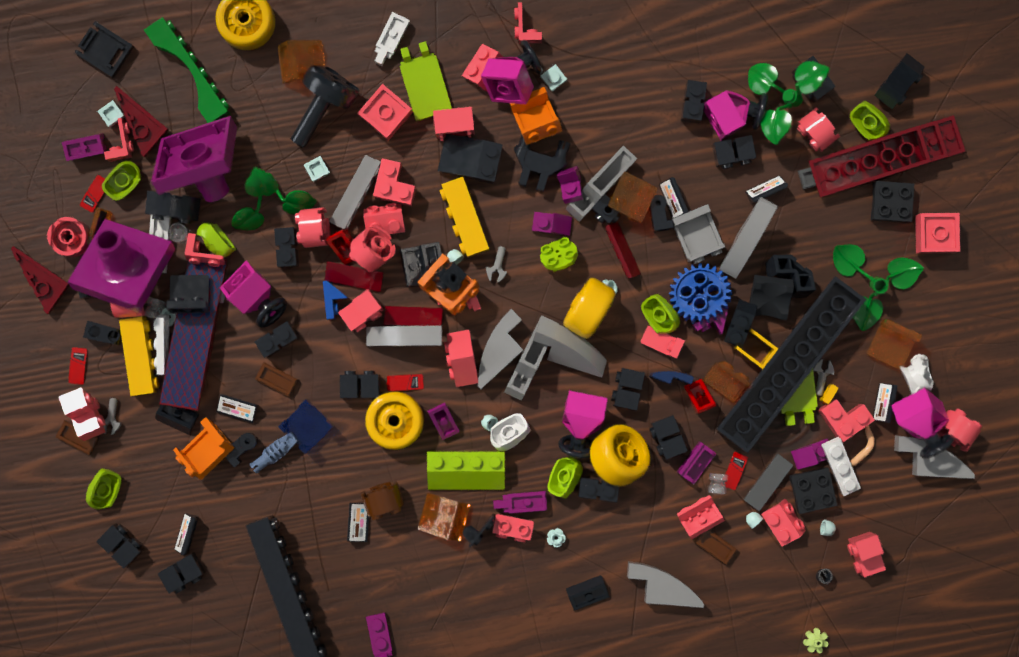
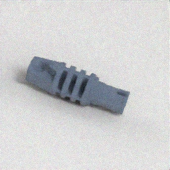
[250,432,298,474]

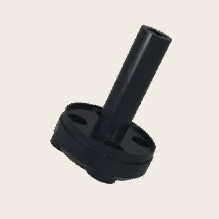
[291,64,360,147]

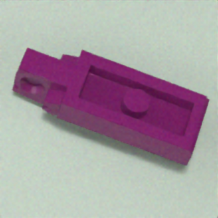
[493,491,547,513]
[366,612,393,657]

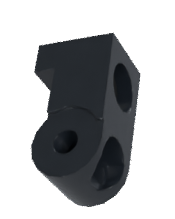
[649,195,674,233]
[83,321,121,345]
[225,433,258,468]

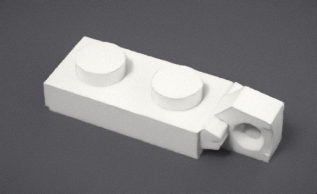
[375,12,410,66]

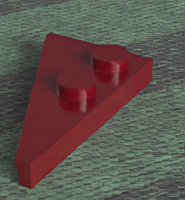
[114,86,169,157]
[11,246,69,314]

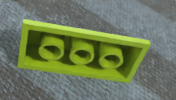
[427,451,505,490]

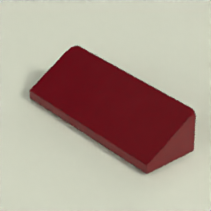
[605,222,641,280]
[324,261,384,292]
[384,306,443,326]

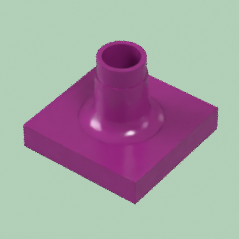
[151,116,237,202]
[68,219,175,313]

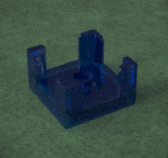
[278,399,334,454]

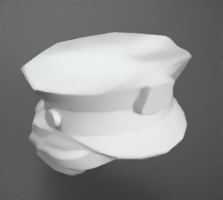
[900,354,934,394]

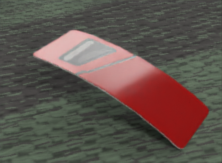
[80,175,105,213]
[69,347,87,385]
[387,374,424,391]
[721,452,748,490]

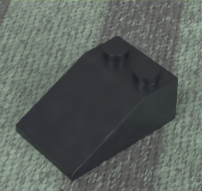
[438,134,503,184]

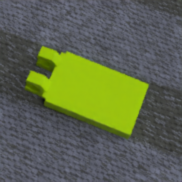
[400,41,452,122]
[781,369,818,426]

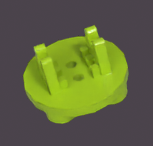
[540,237,578,272]

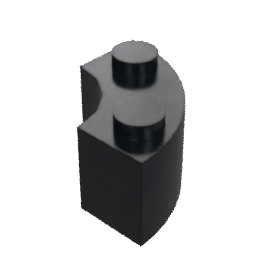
[145,191,201,224]

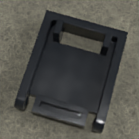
[74,21,134,78]

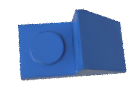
[323,281,349,320]

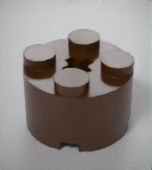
[361,481,404,520]

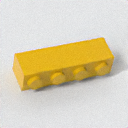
[439,177,489,258]
[119,316,159,396]

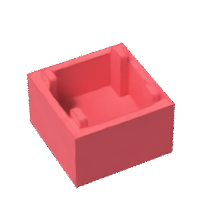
[358,84,413,141]
[433,107,475,142]
[915,213,960,254]

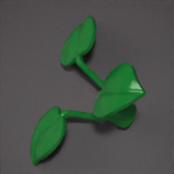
[748,61,830,145]
[231,167,317,230]
[833,244,924,331]

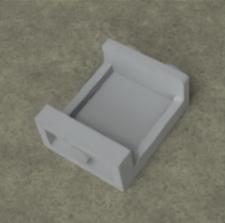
[672,204,725,264]

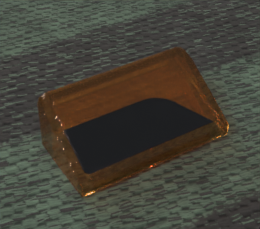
[87,207,112,245]

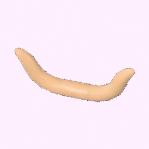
[850,425,874,467]

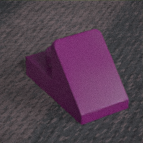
[557,166,583,204]
[532,212,572,236]
[692,308,728,335]
[428,403,460,440]
[791,438,828,469]

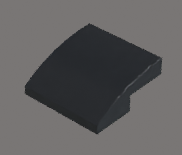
[399,242,442,287]

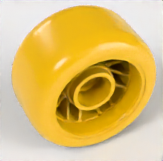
[216,0,275,50]
[563,278,615,339]
[365,392,424,450]
[590,425,650,486]

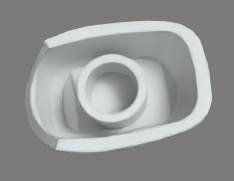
[490,413,531,451]

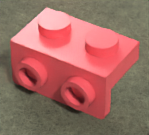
[462,44,503,91]
[364,203,405,234]
[677,495,725,540]
[761,499,806,546]
[492,514,534,543]

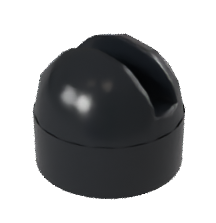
[816,568,833,584]

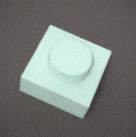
[540,64,567,92]
[97,100,125,127]
[304,156,330,182]

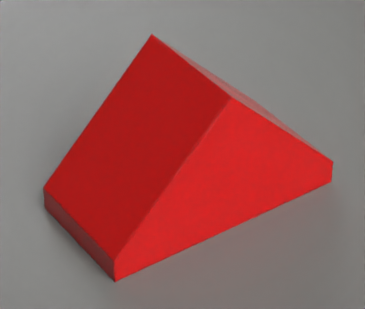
[325,230,353,265]
[684,379,716,414]

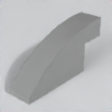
[566,146,637,222]
[719,197,778,278]
[478,309,523,389]
[504,315,559,400]
[533,318,607,378]
[366,326,442,346]
[894,435,975,479]
[627,561,704,608]

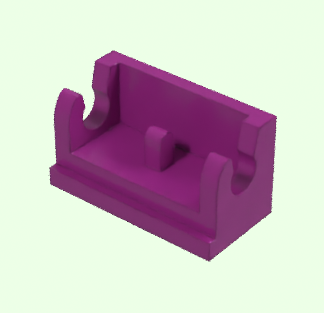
[62,133,106,161]
[677,441,716,485]

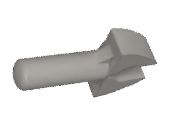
[486,246,507,283]
[813,359,834,396]
[104,398,122,435]

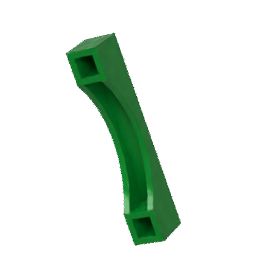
[144,17,230,123]

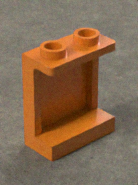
[509,87,562,145]
[417,254,480,316]
[173,417,235,480]

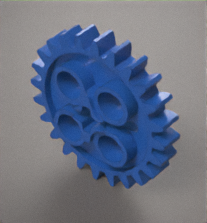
[669,263,732,324]

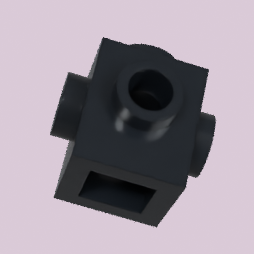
[591,194,622,225]
[432,262,467,293]

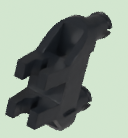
[514,134,571,192]

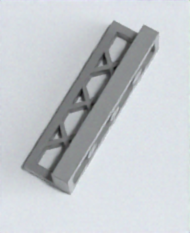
[329,155,381,230]

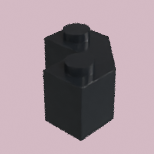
[874,53,925,109]
[765,254,816,298]

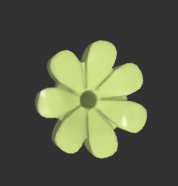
[803,628,828,653]

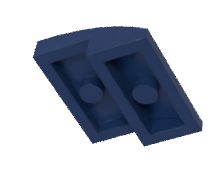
[649,371,694,384]

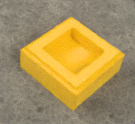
[820,384,839,404]

